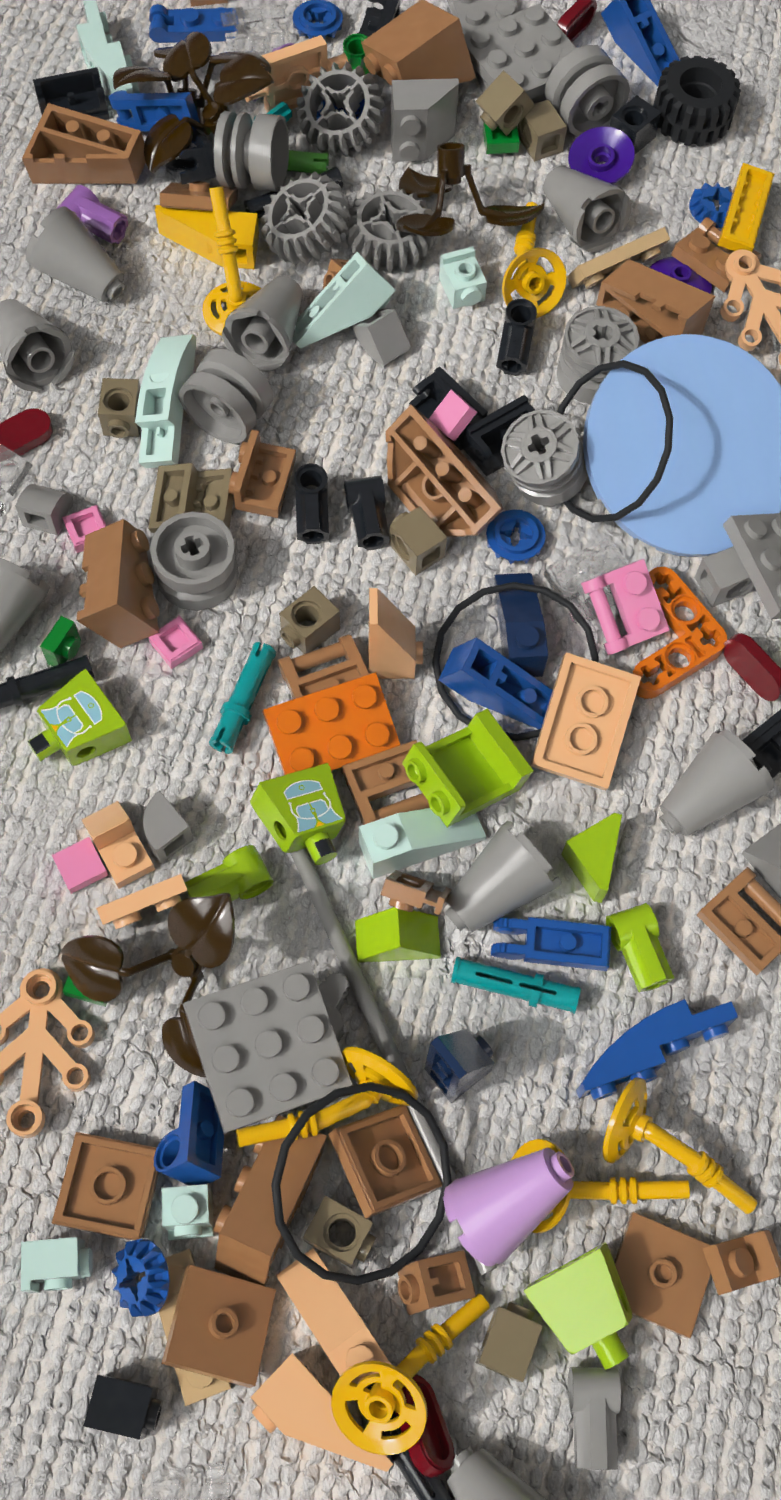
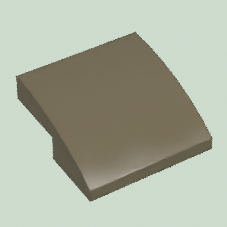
[148,463,234,533]

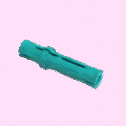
[209,642,276,754]
[451,956,581,1014]

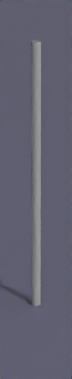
[290,848,497,1275]

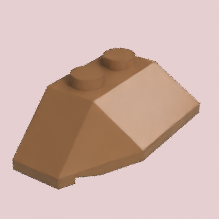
[386,405,504,538]

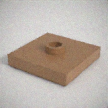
[160,181,238,211]
[328,1105,442,1219]
[52,1132,159,1240]
[614,1212,711,1339]
[161,1265,276,1388]

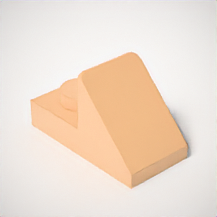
[82,801,155,889]

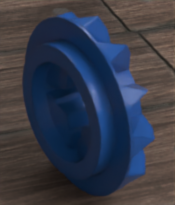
[293,0,343,39]
[689,182,733,228]
[486,509,546,564]
[111,1239,170,1317]

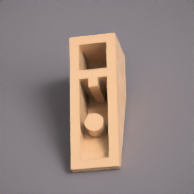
[368,588,423,679]
[276,1248,392,1388]
[251,1353,393,1472]

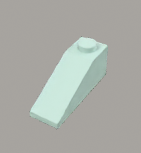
[293,252,396,349]
[359,808,486,879]

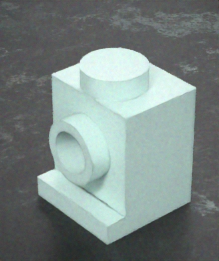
[439,246,487,309]
[161,1184,214,1241]
[21,1237,93,1294]

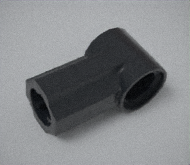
[496,299,537,376]
[294,463,329,544]
[344,476,389,551]

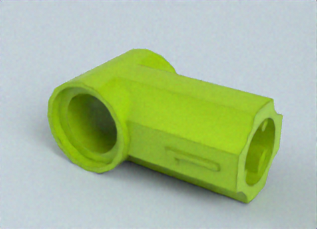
[184,845,274,901]
[606,903,674,993]

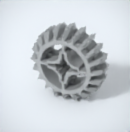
[296,61,385,157]
[260,172,351,265]
[345,186,434,273]

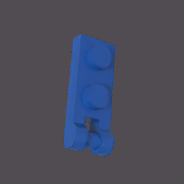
[149,4,238,43]
[108,90,200,132]

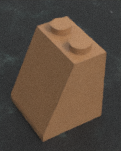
[361,0,476,86]

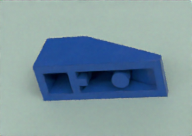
[601,0,680,87]
[438,637,553,729]

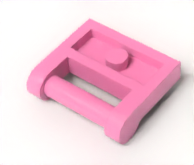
[581,559,669,655]

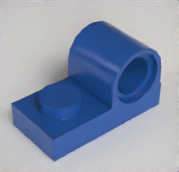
[154,1080,224,1186]

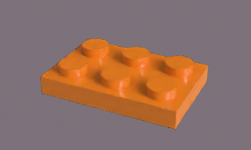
[262,672,400,775]

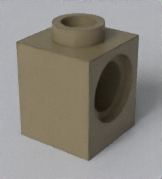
[475,70,535,136]
[517,100,567,162]
[98,378,140,438]
[389,506,447,576]
[279,586,340,654]
[303,1196,377,1268]
[475,1302,543,1382]

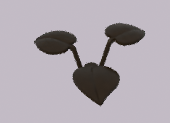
[144,32,274,175]
[113,46,271,123]
[396,142,545,237]
[61,893,235,1078]

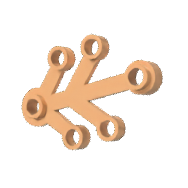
[720,249,781,365]
[0,968,95,1138]

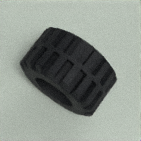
[653,55,741,146]

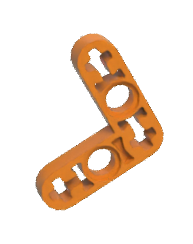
[632,567,727,699]

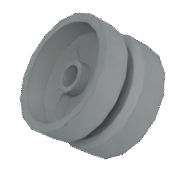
[544,45,630,136]
[178,348,273,444]
[150,511,239,611]

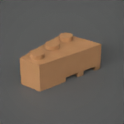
[22,103,146,184]
[596,259,715,344]
[76,519,160,648]
[214,1115,327,1286]

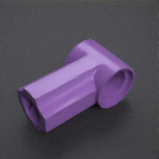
[56,185,128,244]

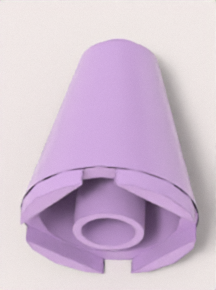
[443,1148,575,1267]

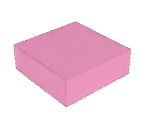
[429,390,477,441]
[62,505,106,553]
[148,615,203,669]
[52,837,108,894]

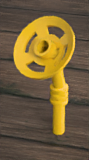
[203,186,261,336]
[502,202,566,318]
[236,1047,418,1148]
[603,1077,757,1214]
[511,1139,690,1233]
[331,1293,490,1455]

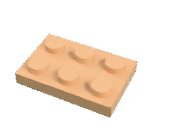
[530,652,641,790]
[96,874,188,929]

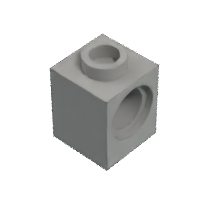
[694,546,754,607]

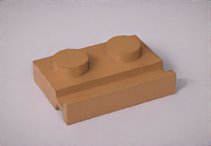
[381,870,452,915]

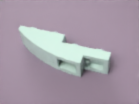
[76,0,140,112]
[135,334,197,468]

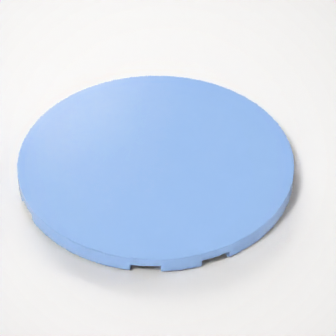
[583,334,781,557]

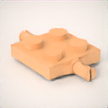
[245,35,349,112]

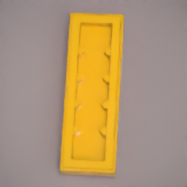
[718,163,774,252]

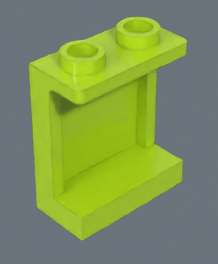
[402,708,534,828]

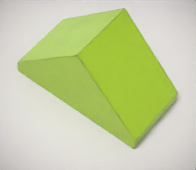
[561,813,622,903]
[355,907,441,963]

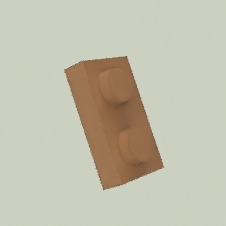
[229,430,296,518]

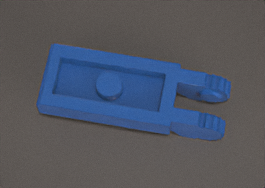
[491,917,611,971]

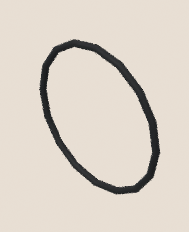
[557,360,673,523]
[432,582,599,741]
[271,1082,452,1285]

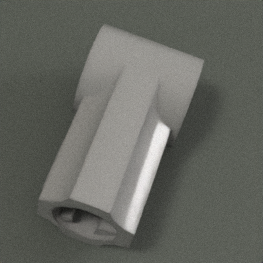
[568,1367,621,1470]

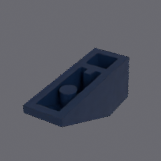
[494,573,548,677]
[424,1029,495,1103]

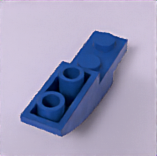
[576,999,738,1101]

